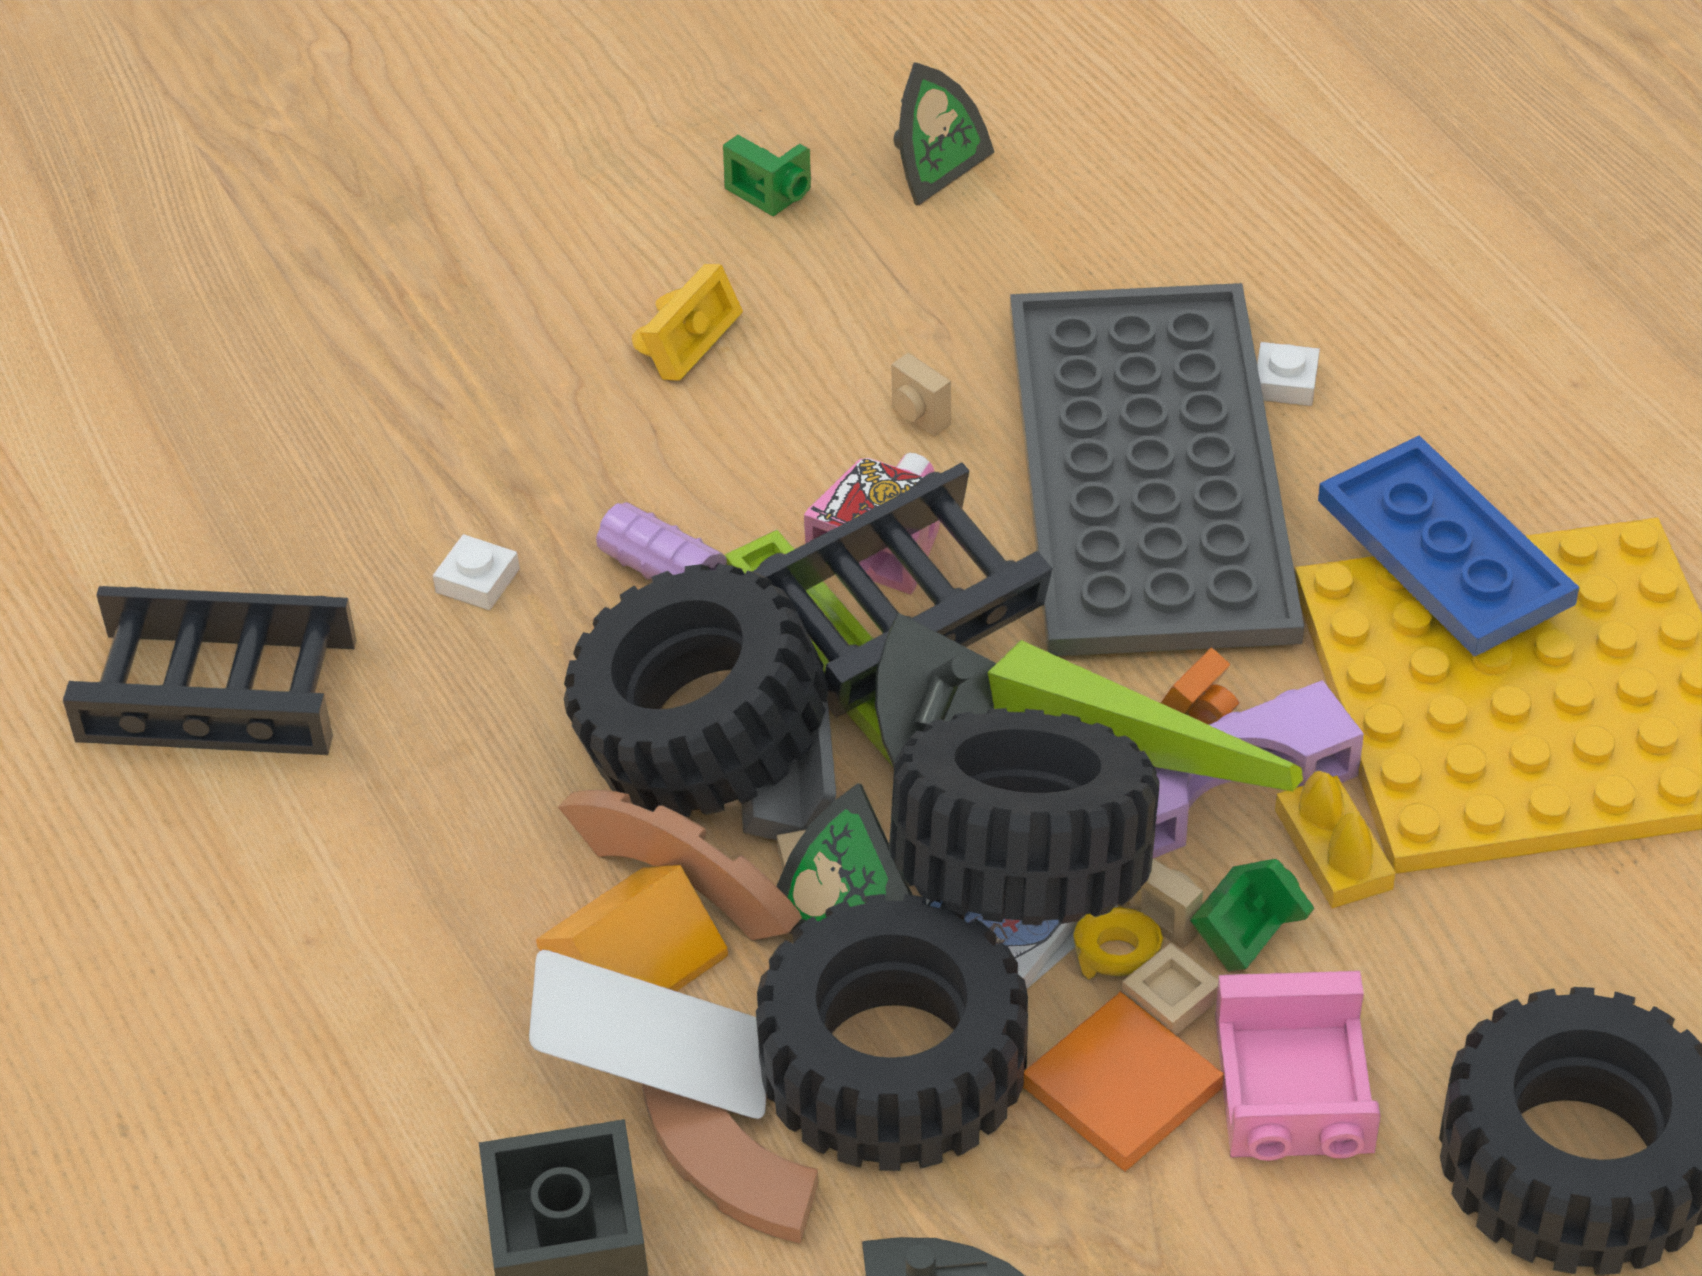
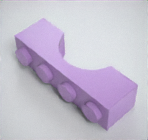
[1153,680,1364,858]

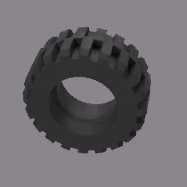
[564,564,828,817]
[889,708,1160,925]
[756,894,1028,1171]
[1439,987,1702,1275]

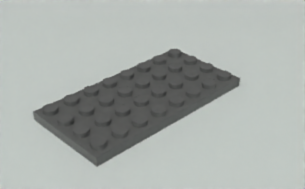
[1010,283,1304,656]

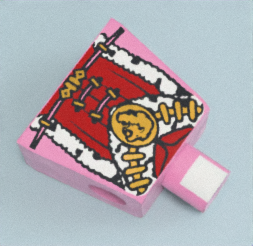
[804,453,940,595]

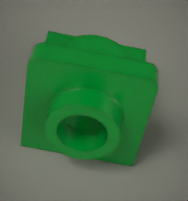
[723,135,811,217]

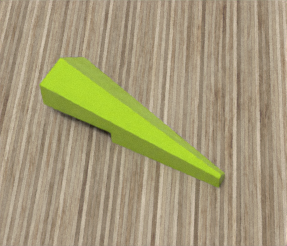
[988,640,1303,792]

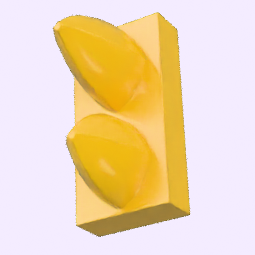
[632,264,743,381]
[1275,771,1396,909]

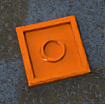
[1023,991,1224,1172]

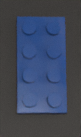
[1318,435,1579,657]

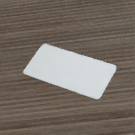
[529,950,766,1119]

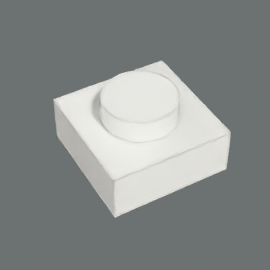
[1257,342,1320,406]
[433,534,520,610]

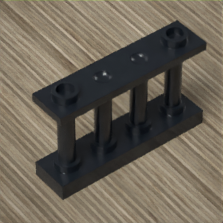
[752,462,1053,718]
[63,586,357,755]

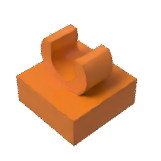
[1161,647,1240,725]

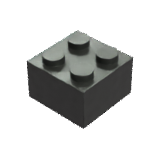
[479,1119,649,1276]

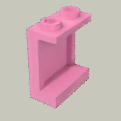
[1215,971,1380,1161]

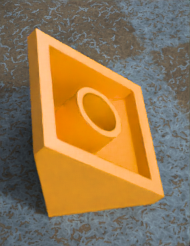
[536,865,728,992]

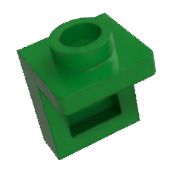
[1190,859,1314,972]

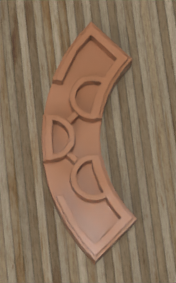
[558,790,802,941]
[642,1084,819,1244]

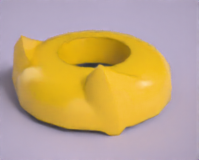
[1073,907,1163,980]

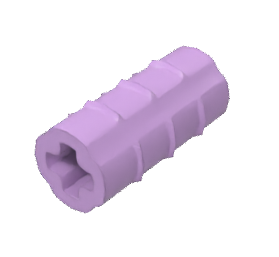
[596,502,727,579]

